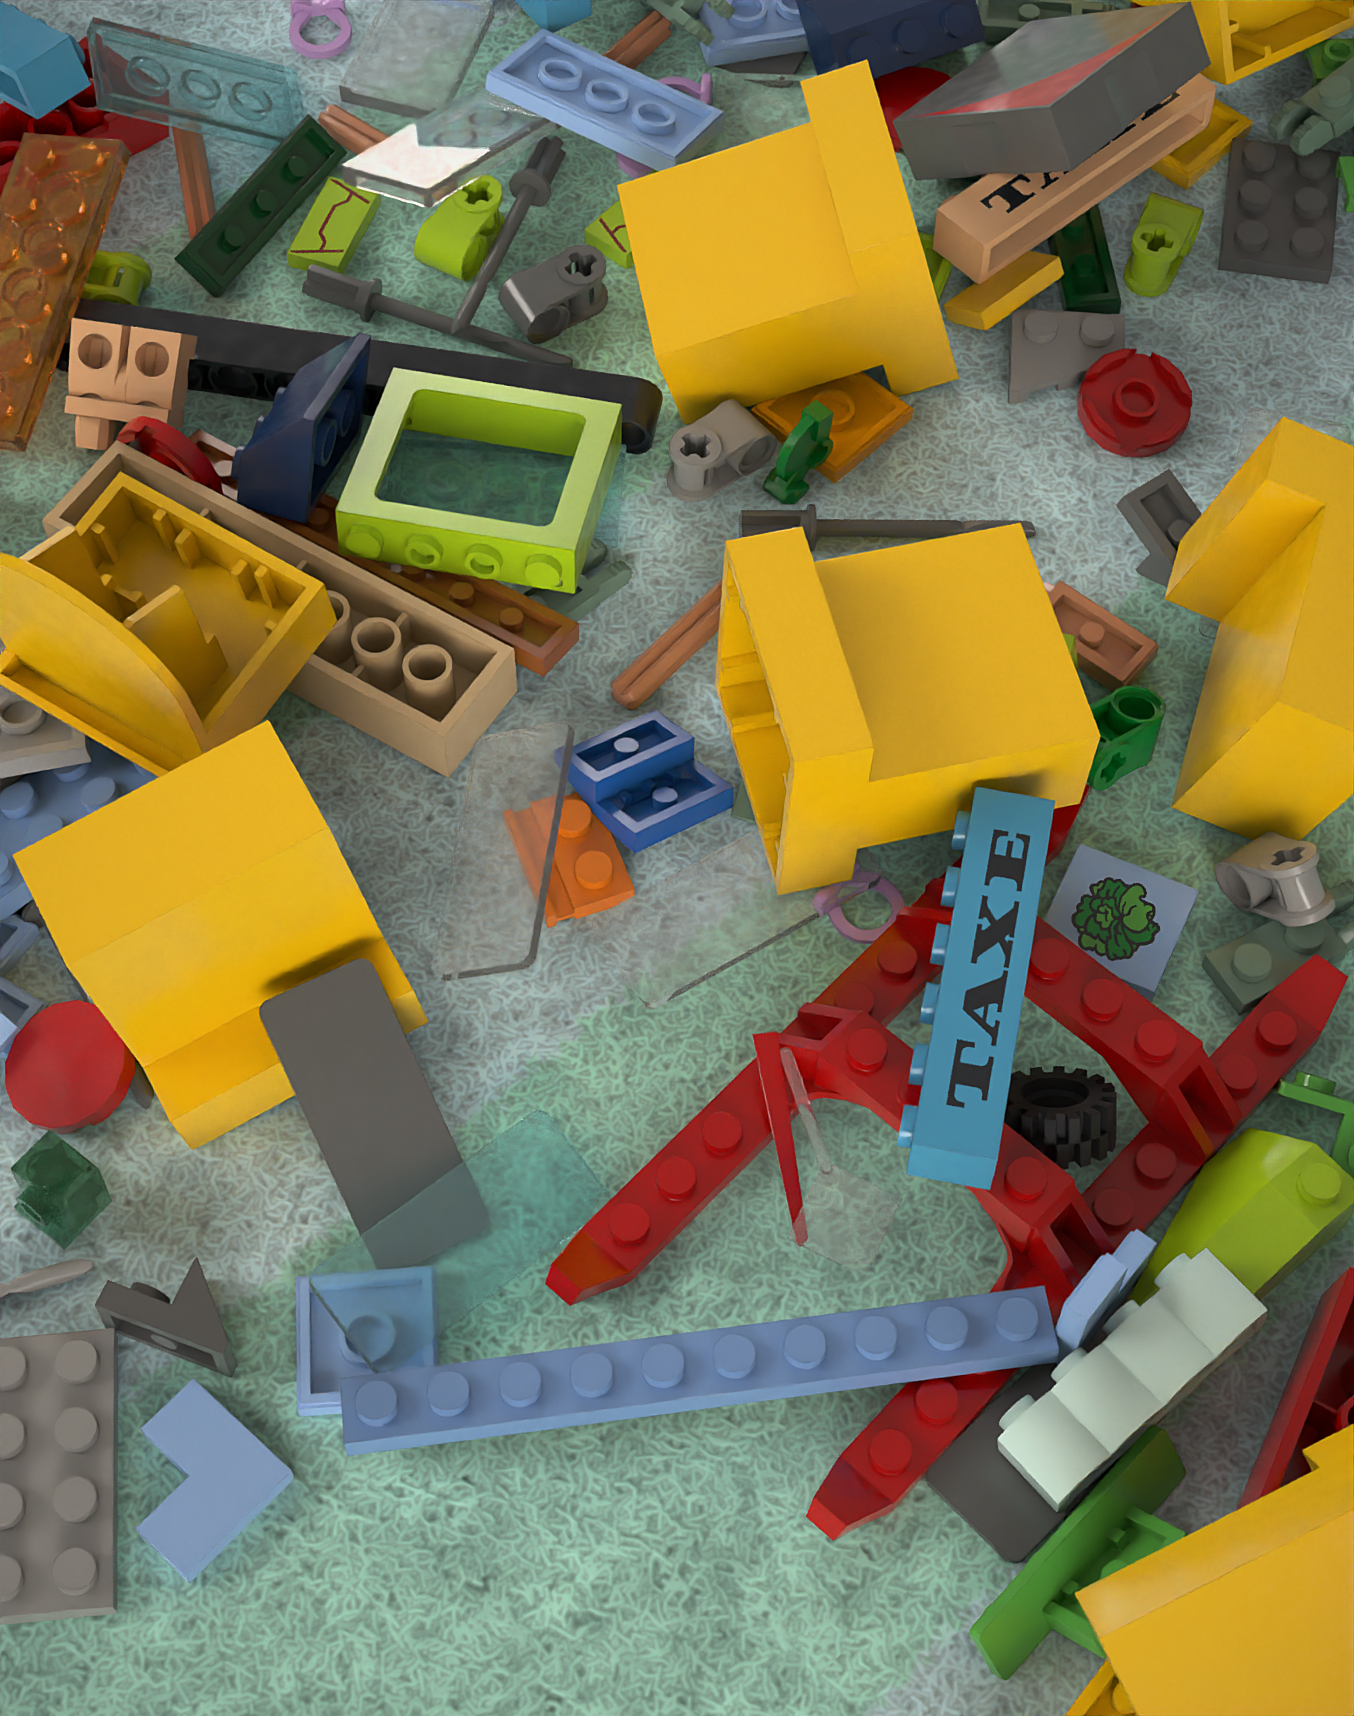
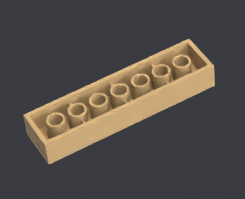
[42,440,518,778]

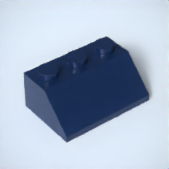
[795,0,987,79]
[231,332,371,523]

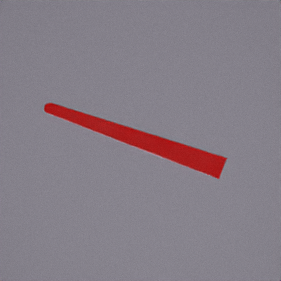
[752,1031,808,1247]

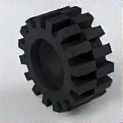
[1004,1066,1117,1169]

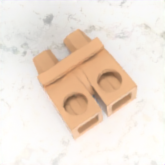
[64,318,198,451]

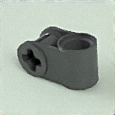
[498,245,608,344]

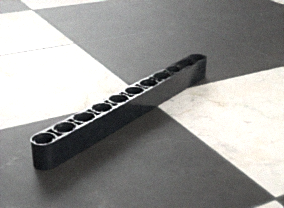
[42,297,663,455]

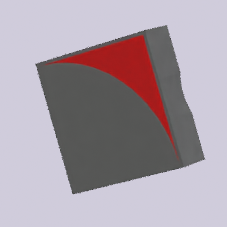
[893,1,1211,181]

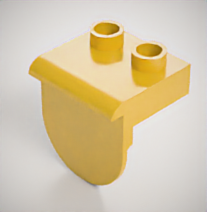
[0,471,337,778]

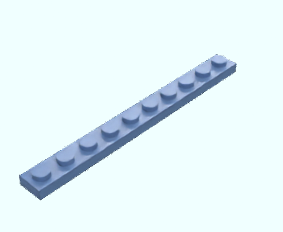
[340,1286,1059,1456]

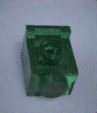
[10,1129,112,1250]

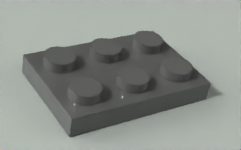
[1218,138,1341,285]

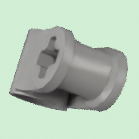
[667,399,777,502]
[1215,831,1336,927]

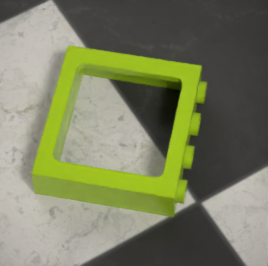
[335,367,622,594]

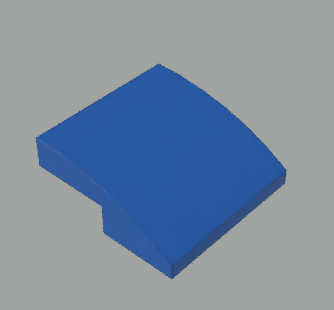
[557,709,734,853]

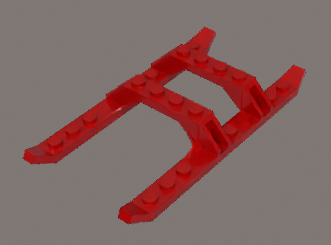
[545,783,1348,1541]

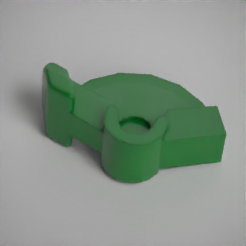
[762,400,834,505]

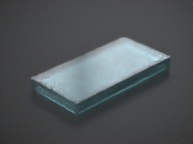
[87,17,305,151]
[385,432,627,548]

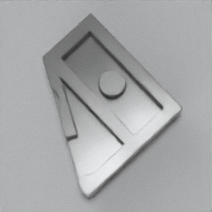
[1008,308,1125,404]

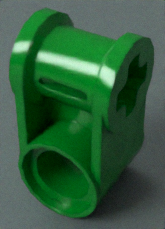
[1087,686,1166,791]

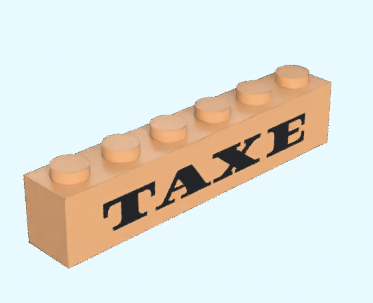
[933,73,1217,285]

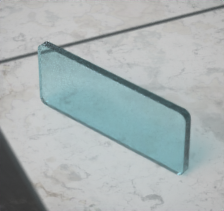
[309,1110,611,1373]

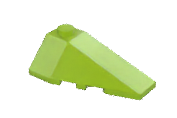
[1108,1127,1354,1336]

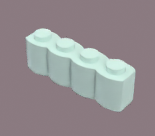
[997,1248,1268,1514]

